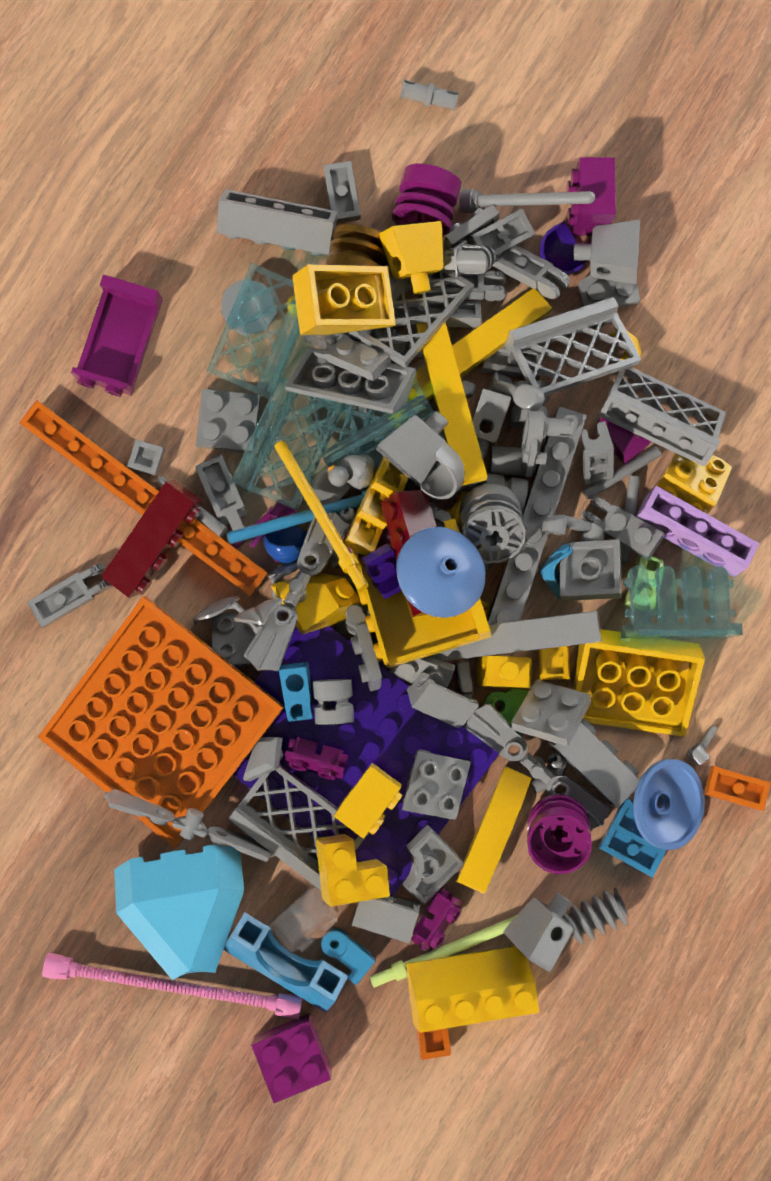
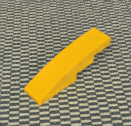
[344,456,408,556]
[456,766,532,894]

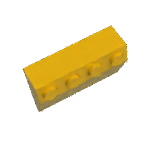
[573,629,705,737]

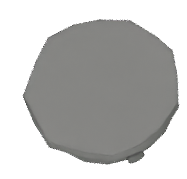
[221,280,277,335]

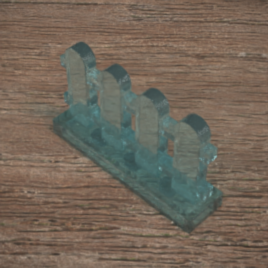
[621,565,743,638]

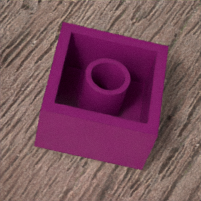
[566,157,616,236]
[251,1013,332,1104]

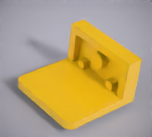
[653,453,732,514]

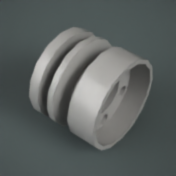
[459,484,526,563]

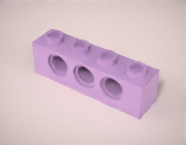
[635,486,760,577]

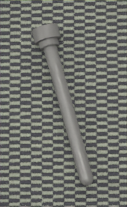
[459,189,596,213]

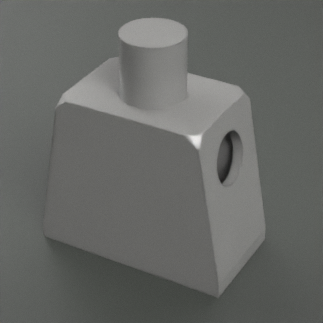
[574,220,640,284]
[472,388,511,459]
[376,411,448,487]
[503,892,573,973]

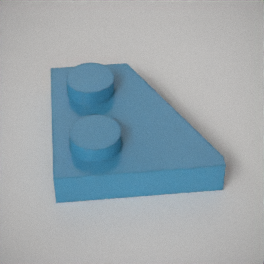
[598,798,666,878]

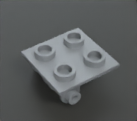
[211,613,257,667]
[402,749,471,820]

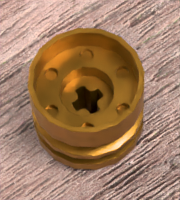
[325,224,388,266]

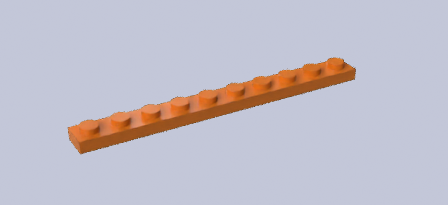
[19,400,268,597]

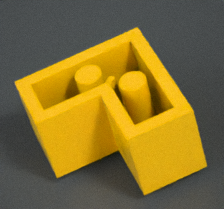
[334,763,402,839]
[316,834,390,907]

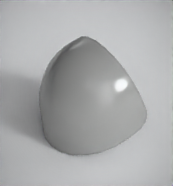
[421,443,465,499]

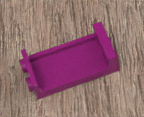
[71,274,163,397]

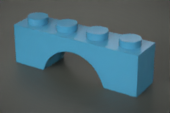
[223,912,348,1013]

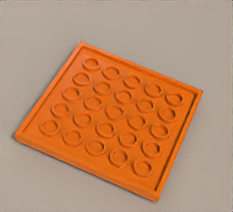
[38,596,285,849]

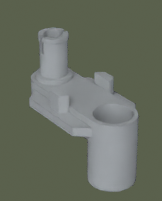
[490,411,574,477]

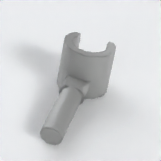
[688,725,718,765]

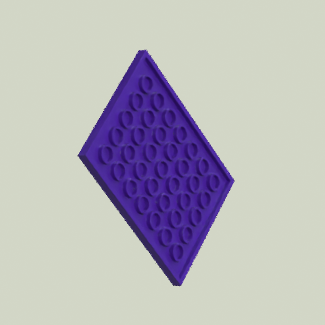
[233,626,499,897]

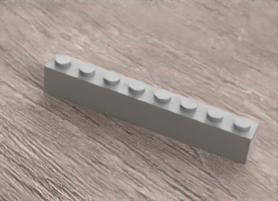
[487,406,587,624]

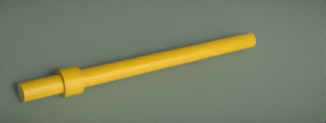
[274,441,369,592]

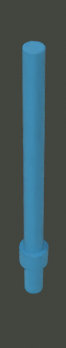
[227,490,367,544]

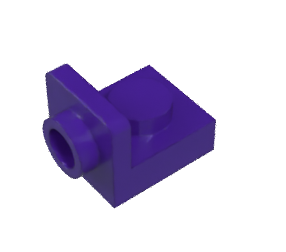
[361,544,401,599]

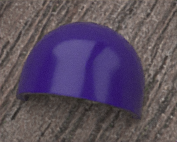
[540,221,585,274]

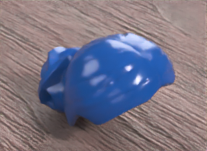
[263,525,308,563]

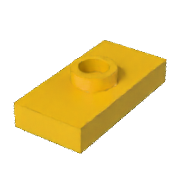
[538,646,570,680]

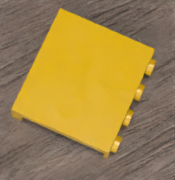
[352,518,491,668]

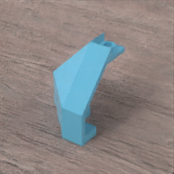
[114,844,244,980]

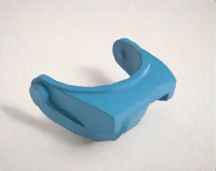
[539,544,573,599]

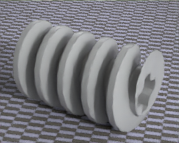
[563,887,628,945]

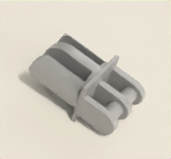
[442,241,496,278]

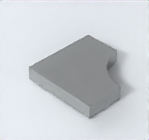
[403,825,464,905]

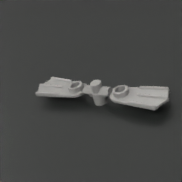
[244,512,349,671]
[465,703,610,830]
[104,789,275,862]

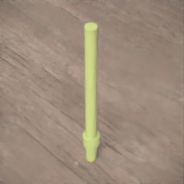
[370,915,517,988]

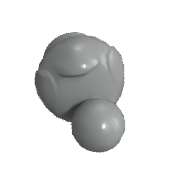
[328,454,376,490]

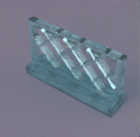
[206,263,300,400]
[301,350,435,467]
[231,376,346,511]

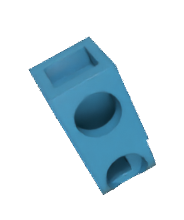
[279,662,314,722]
[321,927,376,985]

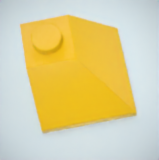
[271,572,361,635]

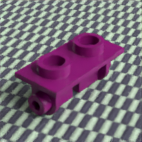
[285,737,349,780]
[411,888,464,951]

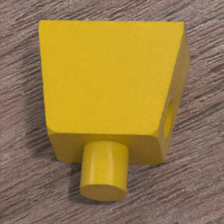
[379,221,444,294]
[475,656,532,689]

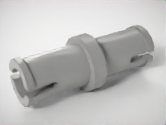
[400,79,459,111]

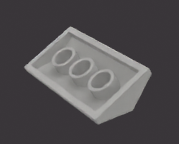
[285,347,416,414]

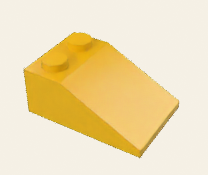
[292,264,396,335]

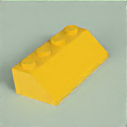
[406,946,539,1033]

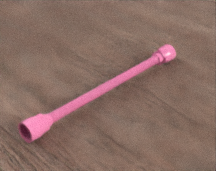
[42,953,302,1020]

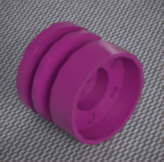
[392,163,462,236]
[527,795,592,874]

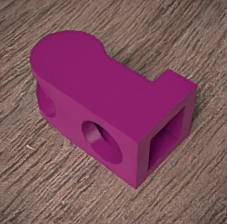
[596,417,651,465]

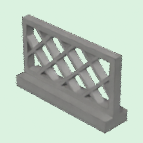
[349,270,474,368]
[505,297,641,396]
[598,367,726,467]
[228,763,369,890]

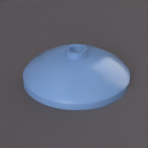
[396,527,485,618]
[633,759,705,850]

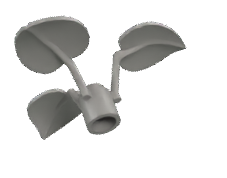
[193,558,316,633]

